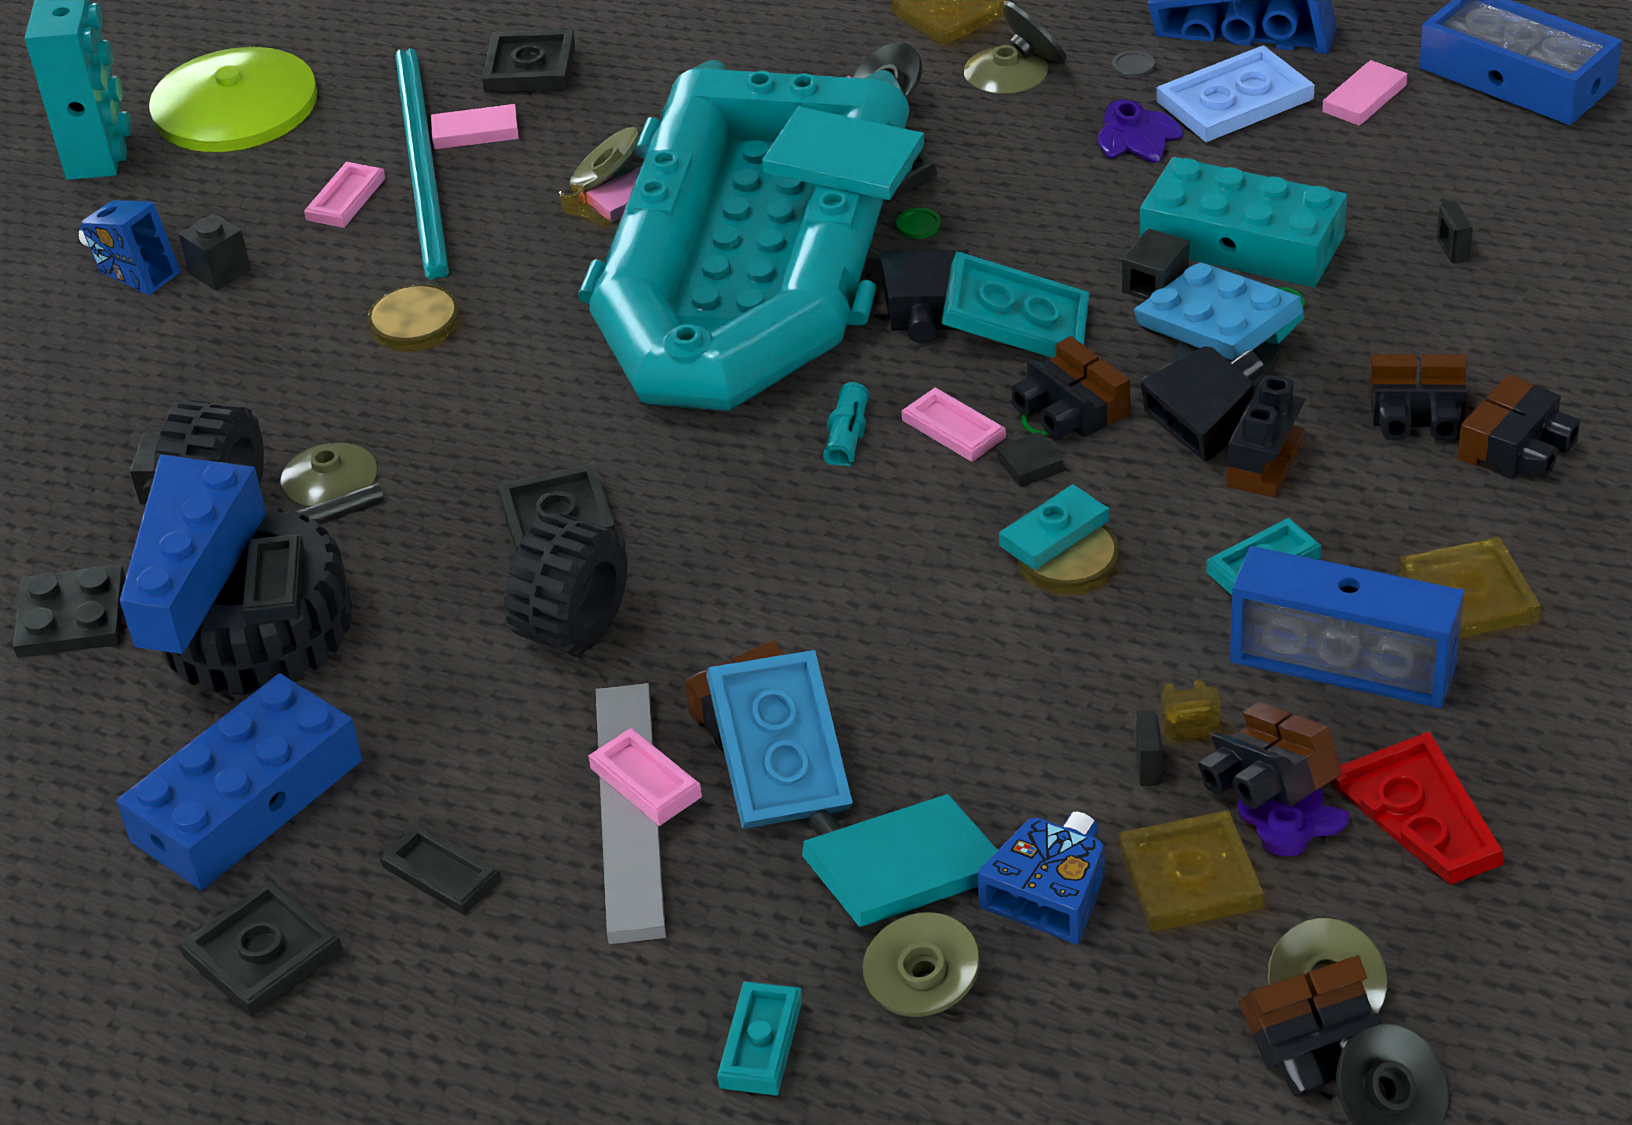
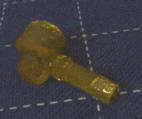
[559,183,611,229]

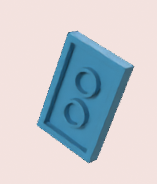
[1134,262,1304,360]
[706,650,853,829]

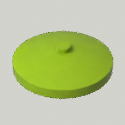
[149,47,317,152]

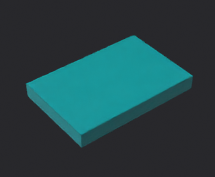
[762,106,924,200]
[942,252,1089,358]
[802,794,998,927]

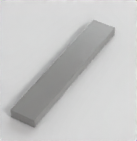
[596,683,666,944]

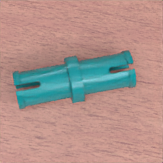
[823,382,870,466]

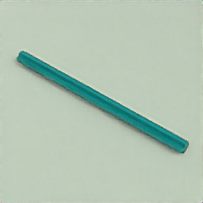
[395,48,449,279]

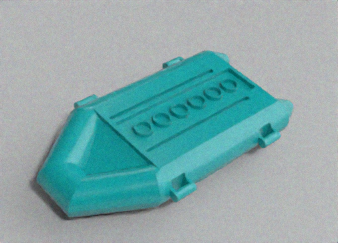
[578,60,913,412]

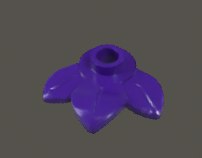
[1098,99,1183,162]
[1237,788,1350,856]

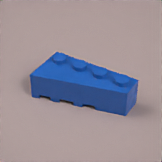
[1148,0,1337,54]
[120,454,266,654]

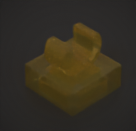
[1161,679,1220,743]

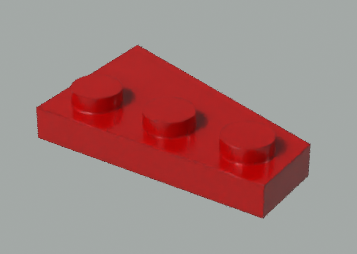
[1329,732,1504,885]

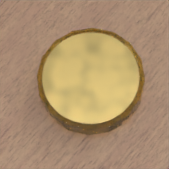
[368,284,460,352]
[1017,525,1119,596]

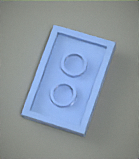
[1157,45,1315,142]

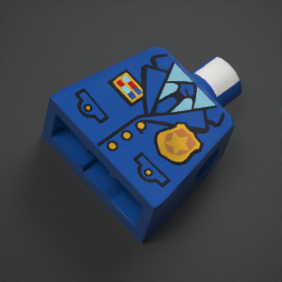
[79,200,181,295]
[977,812,1105,945]

